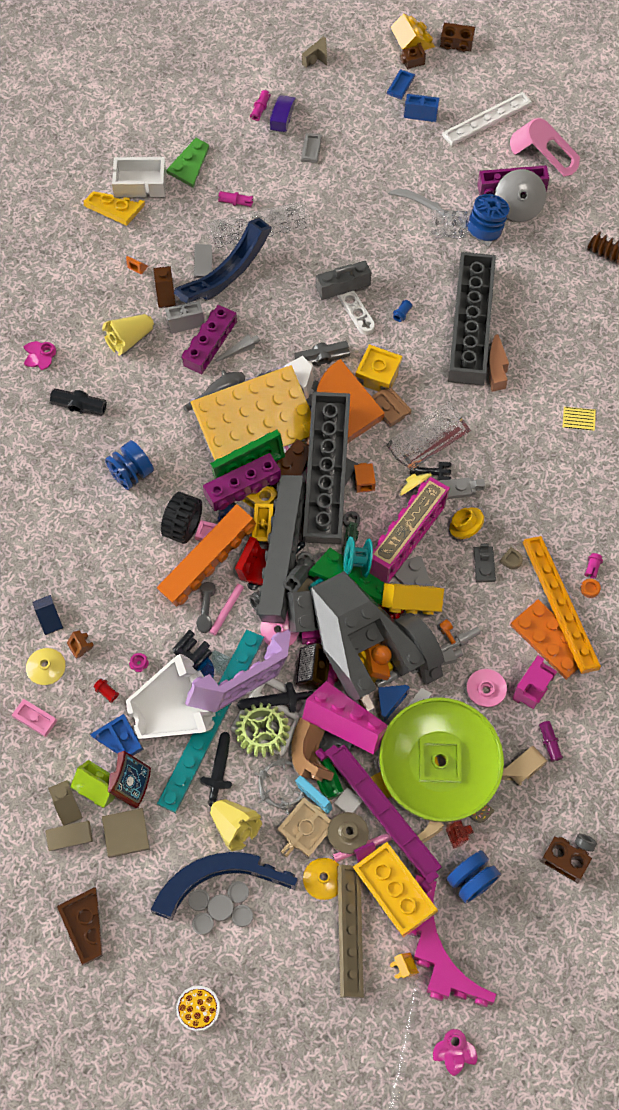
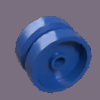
[446,850,501,904]

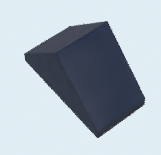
[32,595,63,635]

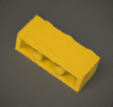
[382,583,445,615]

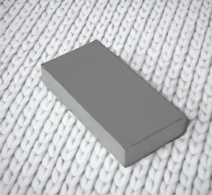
[301,133,322,163]

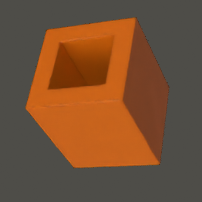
[354,463,376,493]

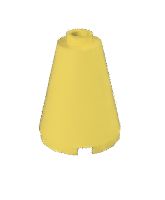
[102,314,154,355]

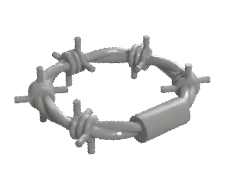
[254,754,307,814]

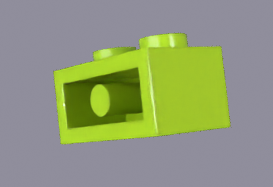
[70,760,115,808]

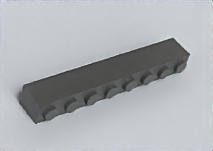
[256,475,306,623]

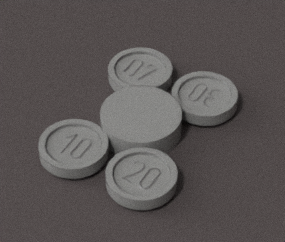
[188,881,253,935]

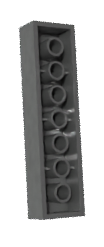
[448,252,496,385]
[303,392,350,544]

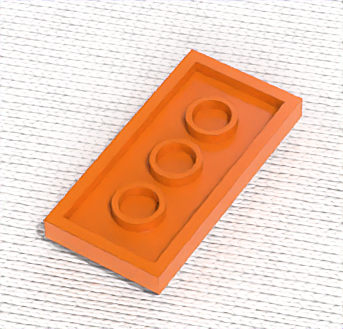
[510,599,579,680]

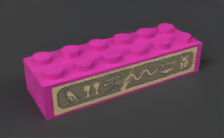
[369,477,450,583]

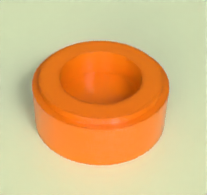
[581,578,601,598]

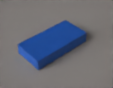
[387,69,415,100]

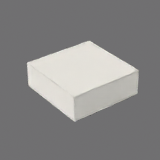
[334,788,363,813]

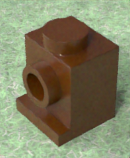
[400,43,426,69]

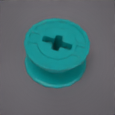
[343,536,373,578]

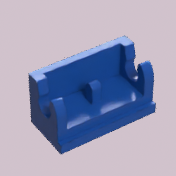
[404,94,440,122]

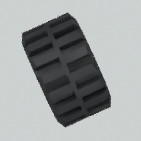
[161,491,202,544]

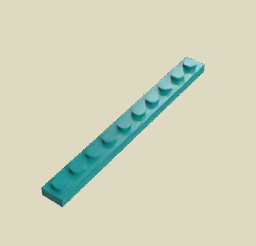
[157,629,264,814]

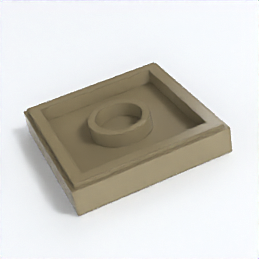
[102,808,150,858]

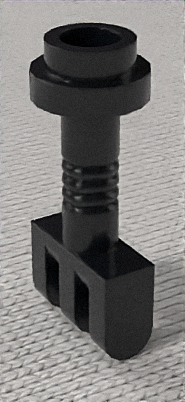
[410,462,451,481]

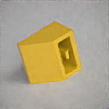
[391,14,435,50]

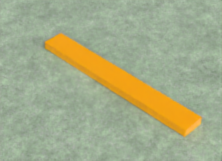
[523,536,601,674]

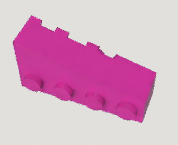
[302,681,388,754]

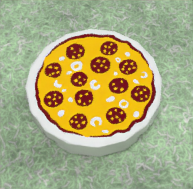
[176,986,220,1032]

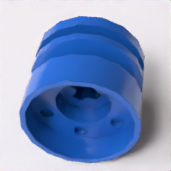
[467,194,510,241]
[105,440,154,490]

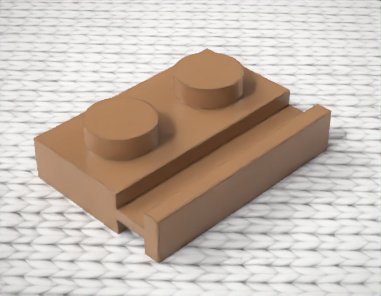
[371,387,412,427]

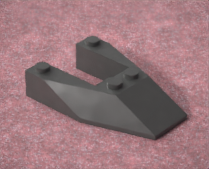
[310,571,426,701]

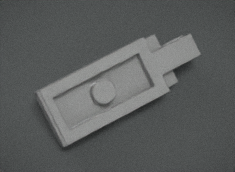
[439,478,485,499]

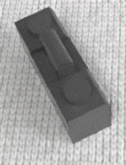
[316,260,372,300]

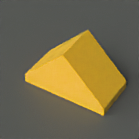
[252,504,275,542]

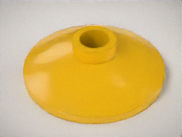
[303,858,339,900]

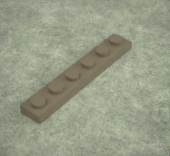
[338,865,364,999]

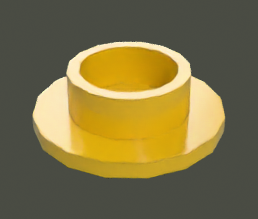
[449,507,485,539]

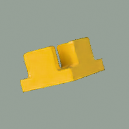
[355,344,403,392]

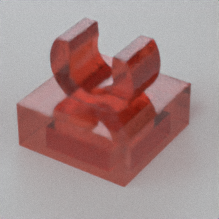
[446,820,474,849]

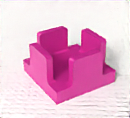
[512,655,557,709]

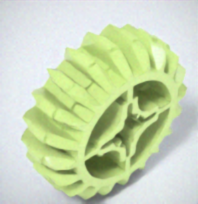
[235,703,290,758]

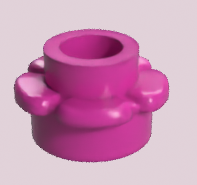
[129,653,149,672]

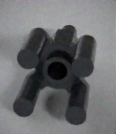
[173,630,212,671]

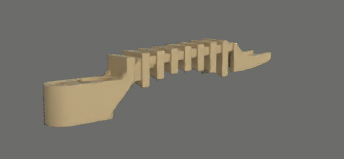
[417,746,548,843]

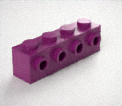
[477,165,550,196]
[182,305,237,375]
[203,453,281,512]

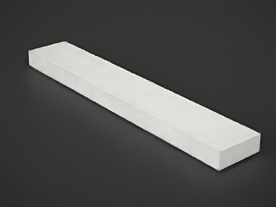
[442,92,532,146]

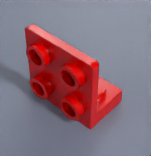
[235,537,266,585]

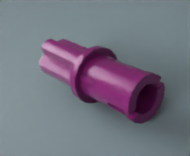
[539,721,563,762]

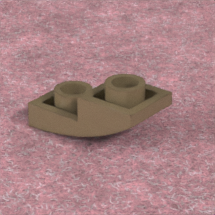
[45,821,93,851]

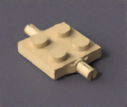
[277,797,332,858]

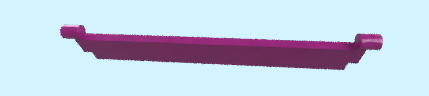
[315,744,442,894]

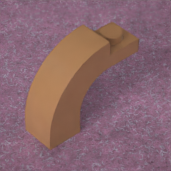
[291,717,334,781]

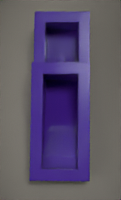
[270,95,296,132]

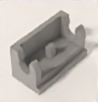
[165,301,205,334]

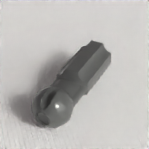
[284,557,315,592]

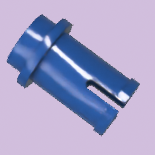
[393,300,413,322]

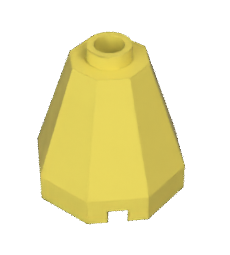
[210,799,262,852]

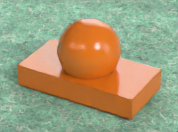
[365,644,392,680]

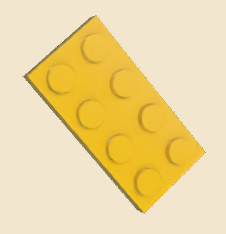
[353,842,438,938]

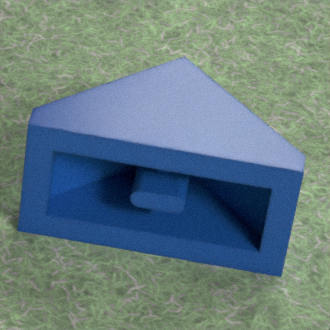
[378,685,410,723]

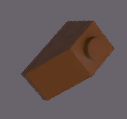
[153,266,176,308]

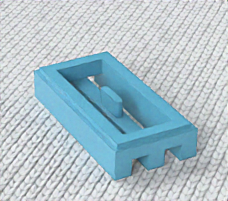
[295,776,332,814]

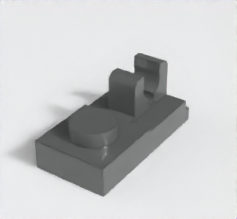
[473,543,496,582]

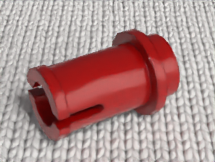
[93,678,119,703]

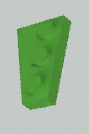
[166,138,209,188]

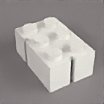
[112,157,166,198]

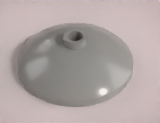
[495,169,546,222]

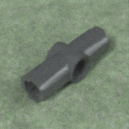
[294,341,350,366]

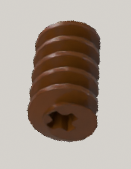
[587,231,619,265]

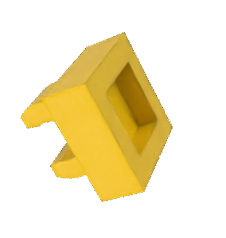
[390,953,419,979]

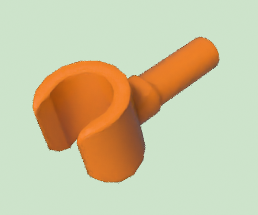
[439,619,456,644]

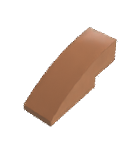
[488,334,509,392]

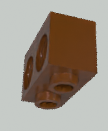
[440,22,475,52]
[540,836,592,884]

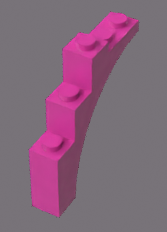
[408,875,496,1007]

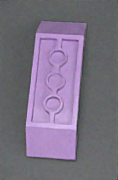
[185,629,291,712]

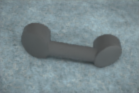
[196,582,216,633]

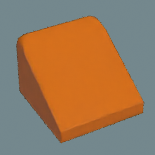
[126,256,148,274]

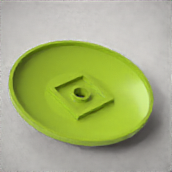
[379,698,504,822]

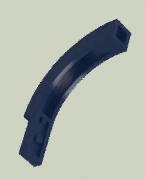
[174,218,272,304]
[151,852,298,920]

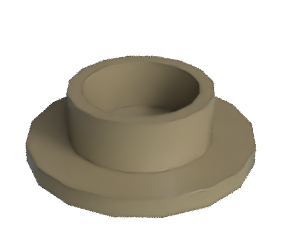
[327,812,369,854]

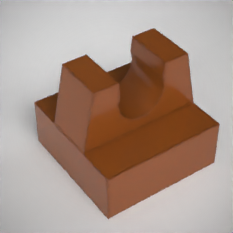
[67,630,94,658]

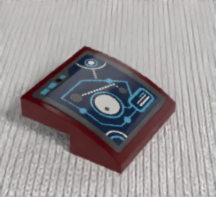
[108,751,151,808]

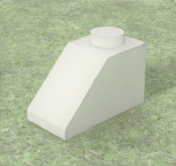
[284,356,314,399]

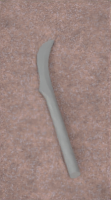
[388,189,493,247]

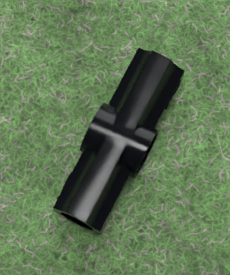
[50,388,107,416]

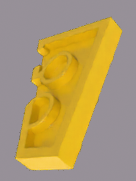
[83,191,145,226]

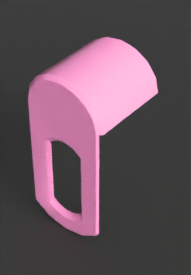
[510,118,580,177]

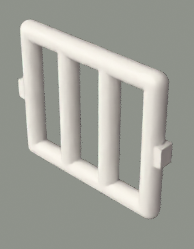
[231,678,307,756]

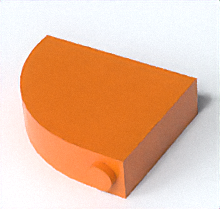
[317,359,385,443]

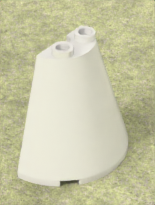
[126,654,216,739]

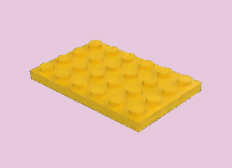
[191,365,311,461]

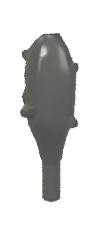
[183,370,245,412]

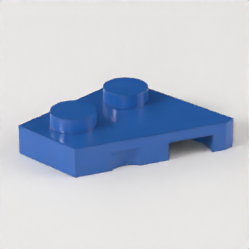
[90,714,144,756]

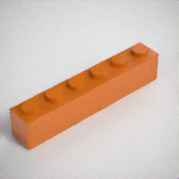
[156,504,256,607]

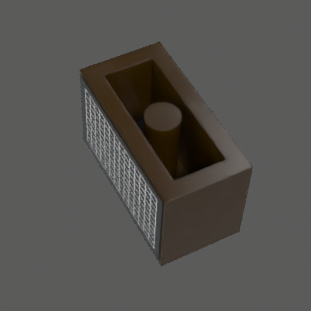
[296,643,330,690]

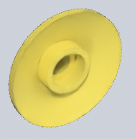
[400,473,432,496]
[26,648,66,685]

